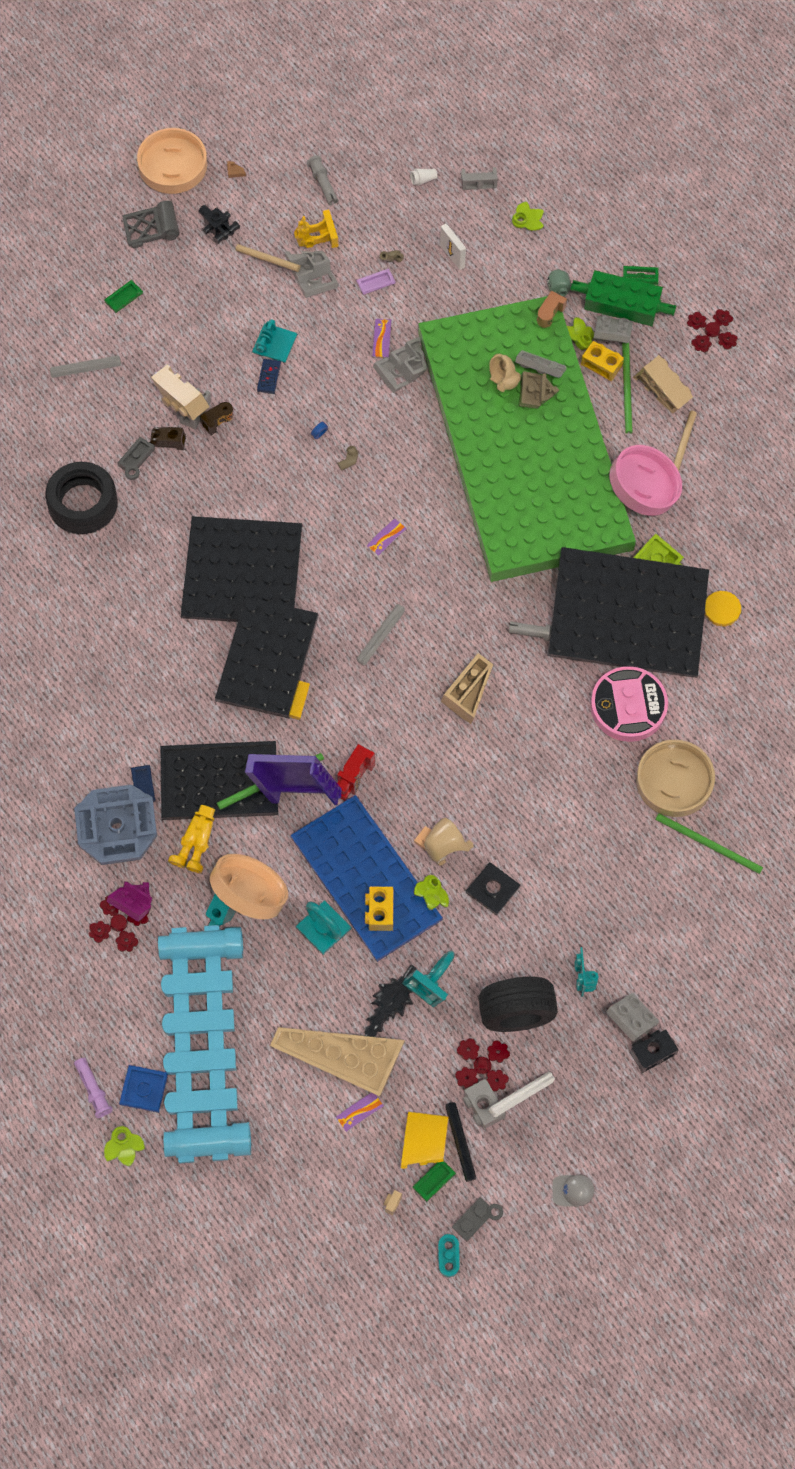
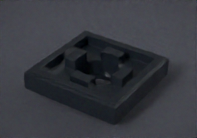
[466,862,521,916]

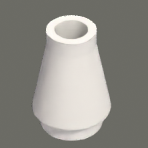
[410,168,437,186]

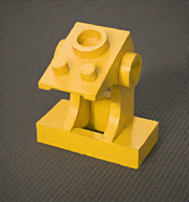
[294,209,339,248]

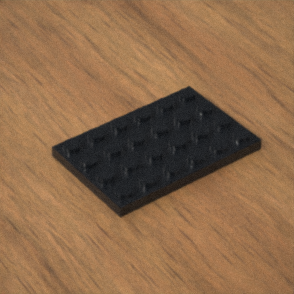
[215,597,319,718]
[160,741,279,820]

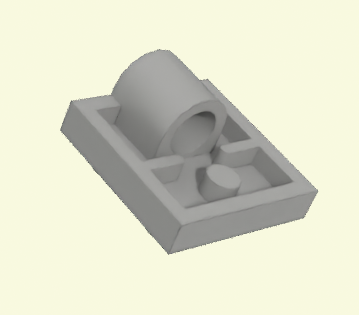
[594,315,633,343]
[606,992,660,1042]

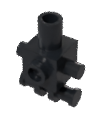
[198,205,240,244]

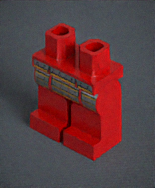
[337,744,376,801]

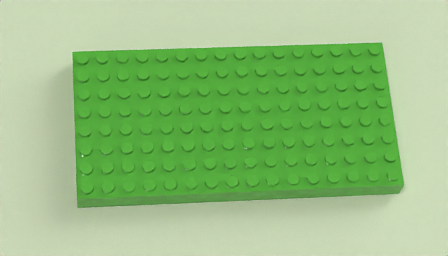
[418,296,636,582]

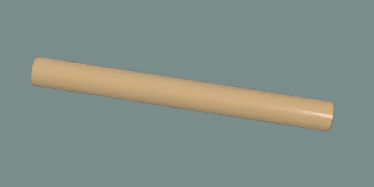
[235,244,300,272]
[674,411,697,471]

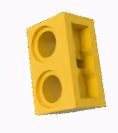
[581,341,624,382]
[365,887,393,931]

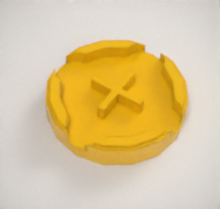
[705,591,741,627]

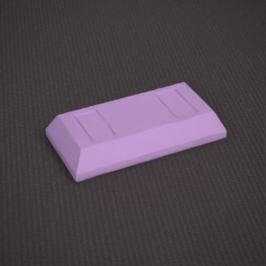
[356,268,396,295]

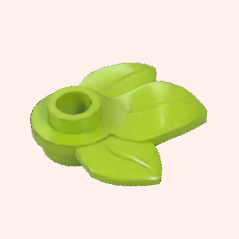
[512,201,544,231]
[567,317,594,350]
[414,875,449,910]
[104,1126,145,1167]

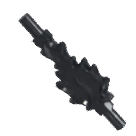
[364,965,417,1037]

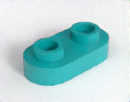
[438,1234,460,1278]

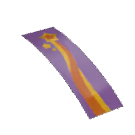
[372,319,392,358]
[367,519,407,556]
[336,1093,384,1132]

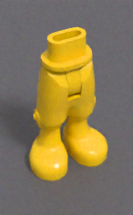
[168,805,215,874]

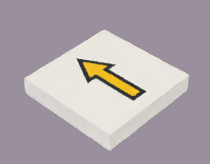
[440,224,466,270]

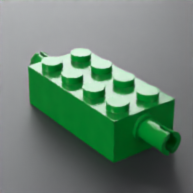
[570,270,677,327]

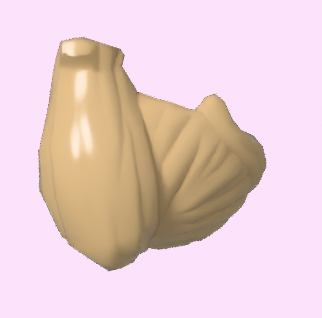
[490,353,521,392]

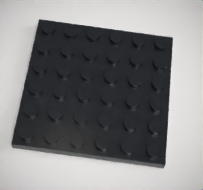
[181,516,302,622]

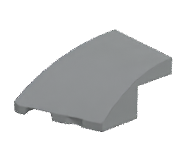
[285,251,338,298]
[373,337,427,393]

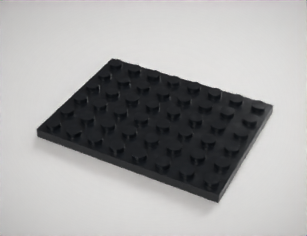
[547,547,709,678]

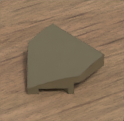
[519,371,559,408]

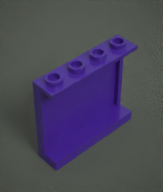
[245,754,342,805]

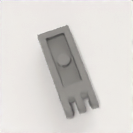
[515,350,566,378]

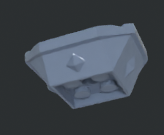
[74,785,157,865]

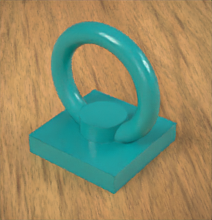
[296,900,352,955]
[402,950,455,1008]

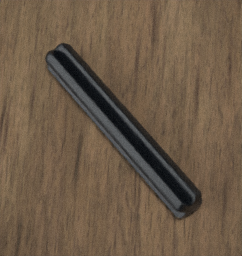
[445,1102,476,1182]

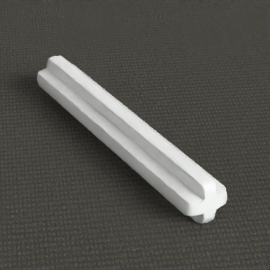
[489,1072,555,1117]

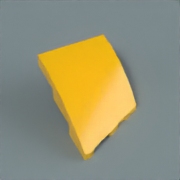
[401,1112,449,1169]

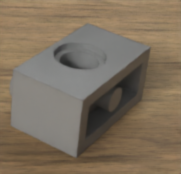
[463,1079,506,1129]

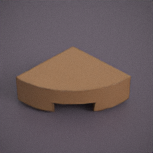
[227,161,246,178]

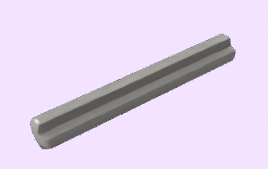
[50,355,121,378]
[357,604,405,666]

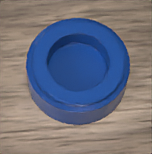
[311,421,328,439]

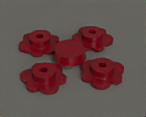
[687,309,738,352]
[89,896,149,952]
[455,1038,510,1092]

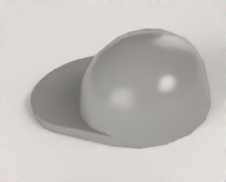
[552,1174,595,1207]

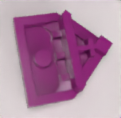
[107,881,152,921]

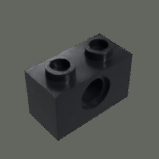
[630,1029,679,1073]

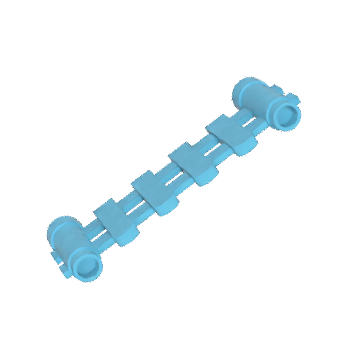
[158,925,251,1164]

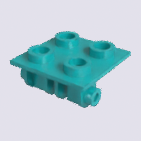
[252,319,298,363]
[574,947,599,997]

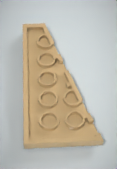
[270,1027,405,1096]

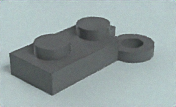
[118,437,155,480]
[452,1197,503,1242]

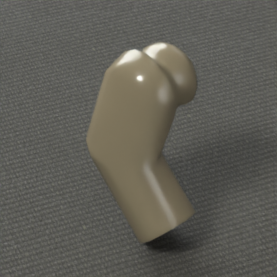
[380,250,404,262]
[337,446,358,471]

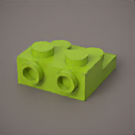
[633,533,684,565]

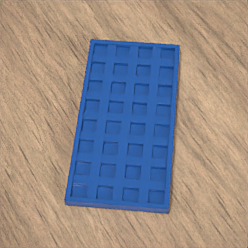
[290,795,443,962]

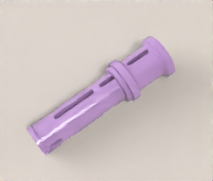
[74,1058,113,1118]

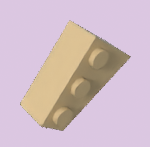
[633,355,693,414]
[151,364,209,420]
[441,653,493,724]

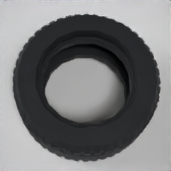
[45,461,118,535]

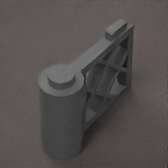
[122,200,179,248]

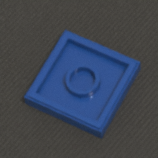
[119,1065,168,1113]

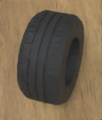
[478,976,558,1032]

